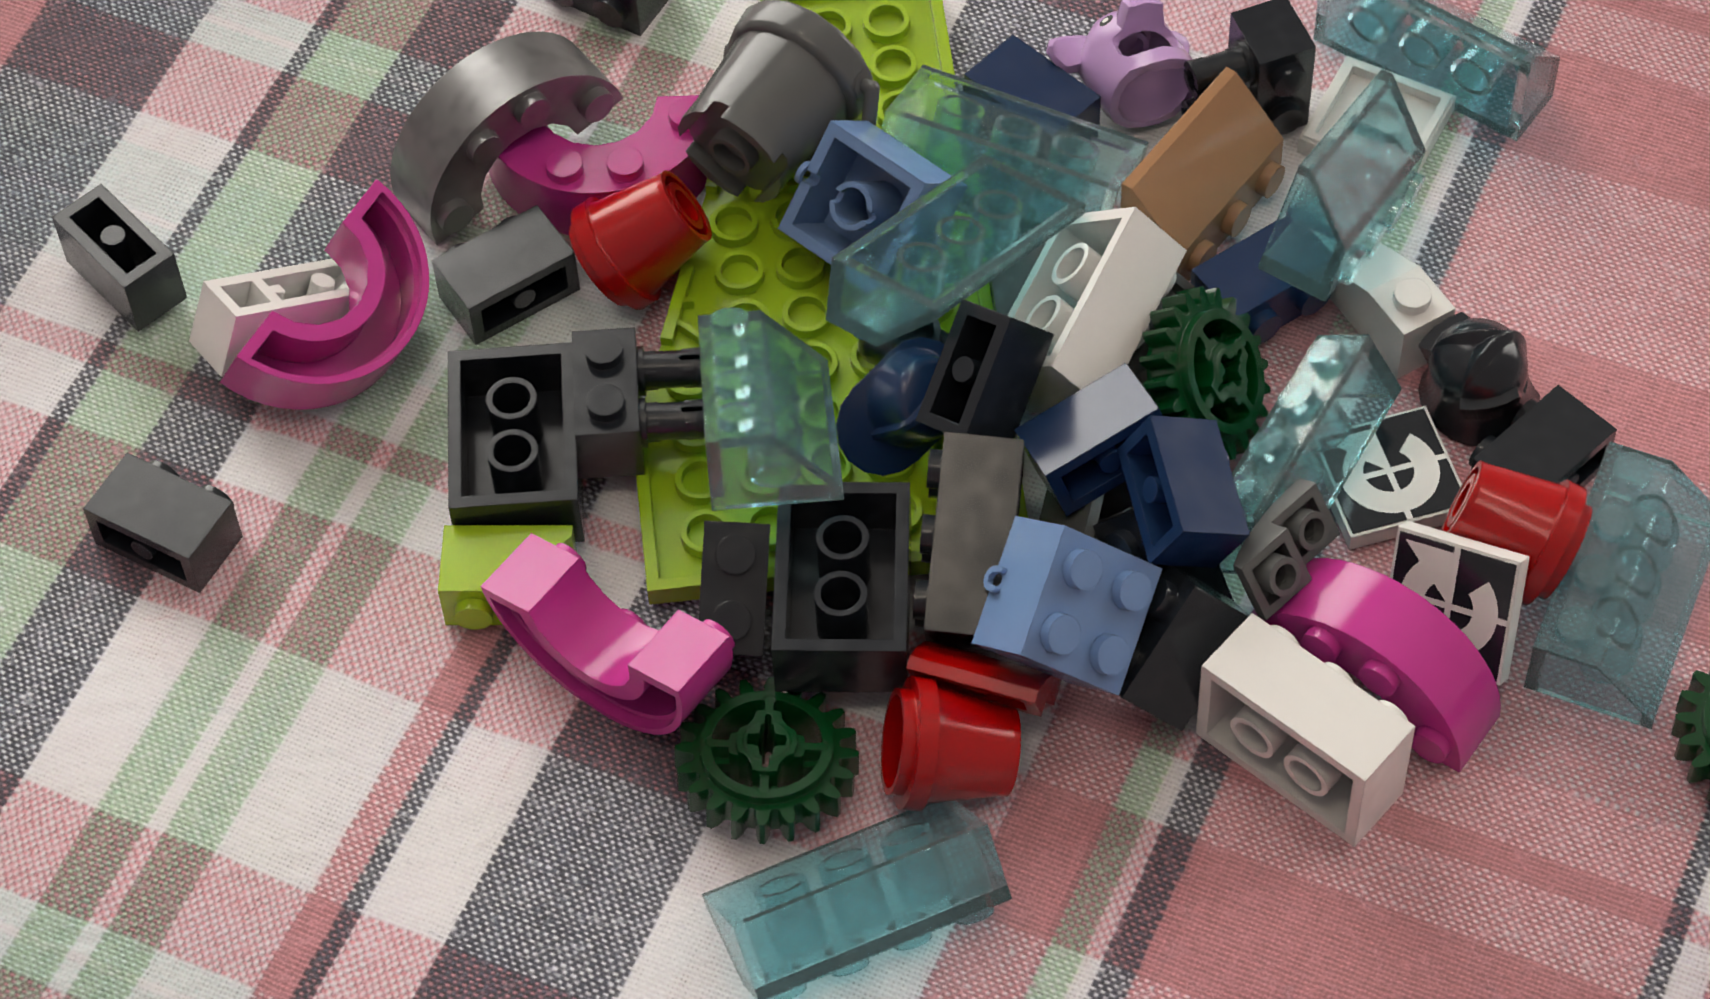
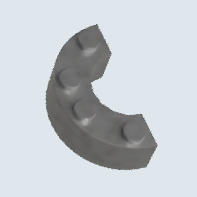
[390,32,624,245]

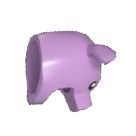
[1046,0,1193,128]

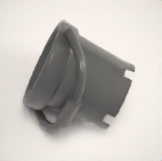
[678,0,880,203]

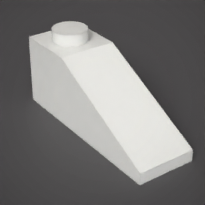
[1312,220,1456,379]
[189,259,349,377]

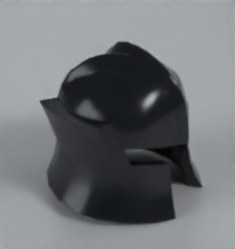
[1418,312,1540,446]

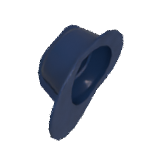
[836,337,944,476]

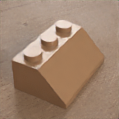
[1120,67,1285,282]

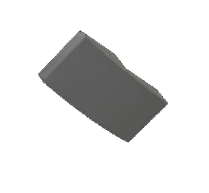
[1233,478,1340,620]

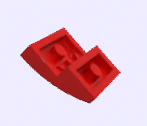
[906,641,1062,717]

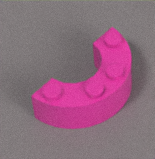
[488,95,707,235]
[220,179,429,410]
[480,533,735,735]
[1250,558,1501,773]

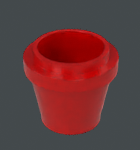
[569,170,712,310]
[1441,460,1592,606]
[881,675,1021,811]

